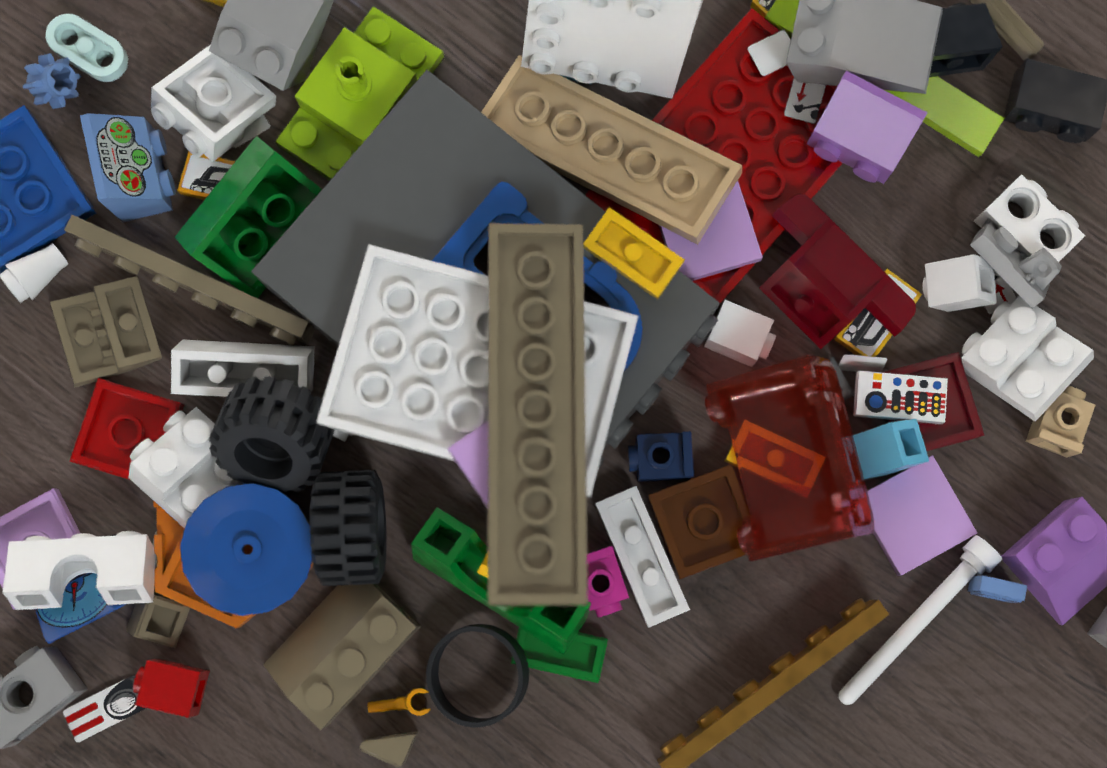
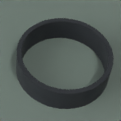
[426,624,529,728]

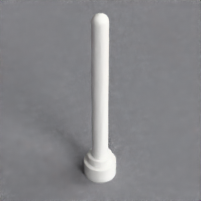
[838,535,1002,705]

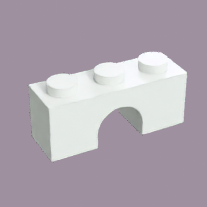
[2,531,157,610]

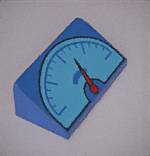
[35,573,126,644]

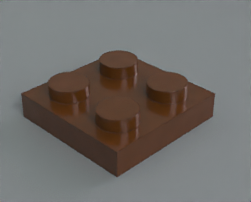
[647,465,763,580]

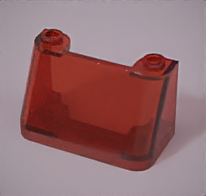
[705,355,875,562]

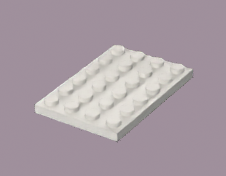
[316,245,638,497]

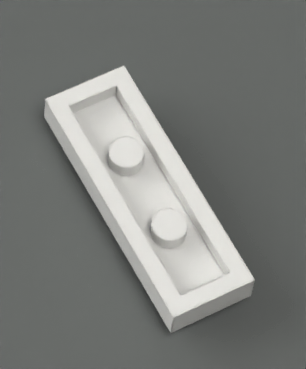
[595,486,690,628]

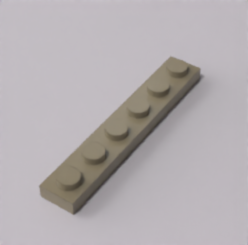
[64,215,315,346]

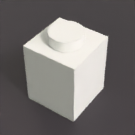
[922,254,997,312]
[704,300,776,367]

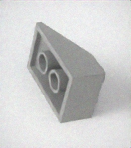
[209,0,334,91]
[786,0,943,94]

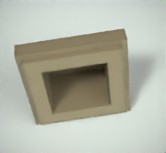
[126,593,190,648]
[359,731,419,768]

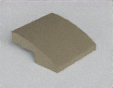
[50,276,162,388]

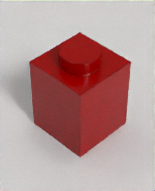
[133,658,210,718]

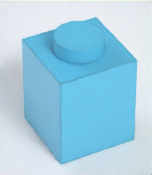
[849,419,929,480]

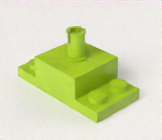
[275,6,444,181]

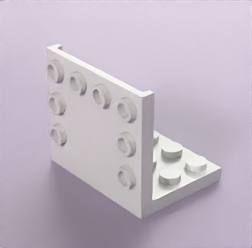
[521,0,702,99]

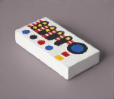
[853,371,948,424]

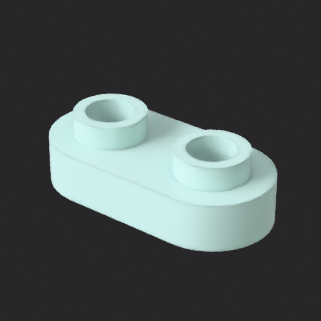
[46,14,128,82]

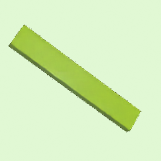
[765,0,1005,157]

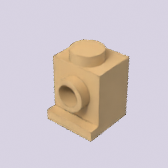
[1025,386,1095,458]

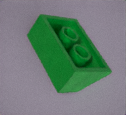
[174,136,322,299]

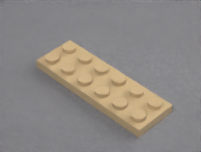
[481,55,743,245]

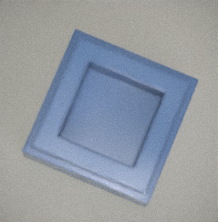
[968,575,1027,603]

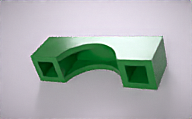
[411,507,591,655]

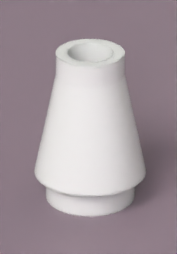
[0,243,68,303]

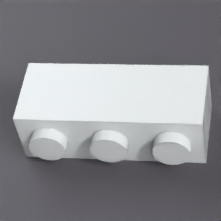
[171,340,314,397]

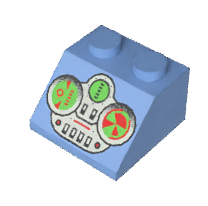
[80,113,176,222]

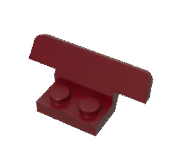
[759,194,916,349]

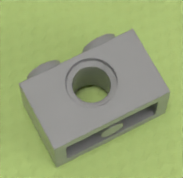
[0,646,88,749]

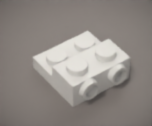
[151,44,276,162]
[962,296,1094,422]
[129,407,244,529]

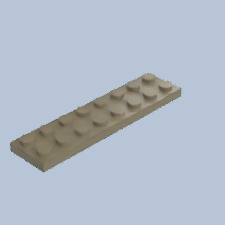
[488,223,587,606]

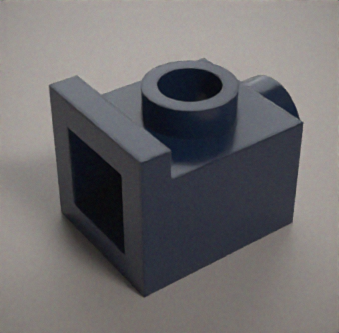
[628,431,694,482]

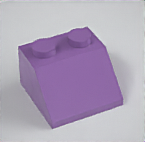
[807,71,927,184]
[1001,497,1107,625]

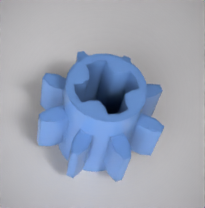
[22,53,81,109]

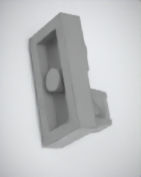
[970,221,1062,309]

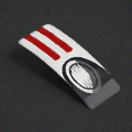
[63,674,147,743]

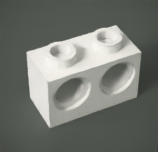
[974,174,1085,262]

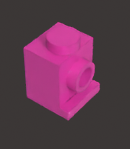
[587,546,629,618]

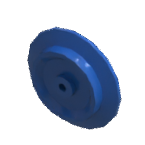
[180,483,312,616]

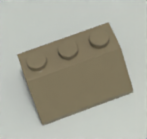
[263,584,421,730]

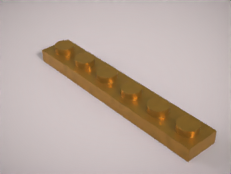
[657,598,890,768]

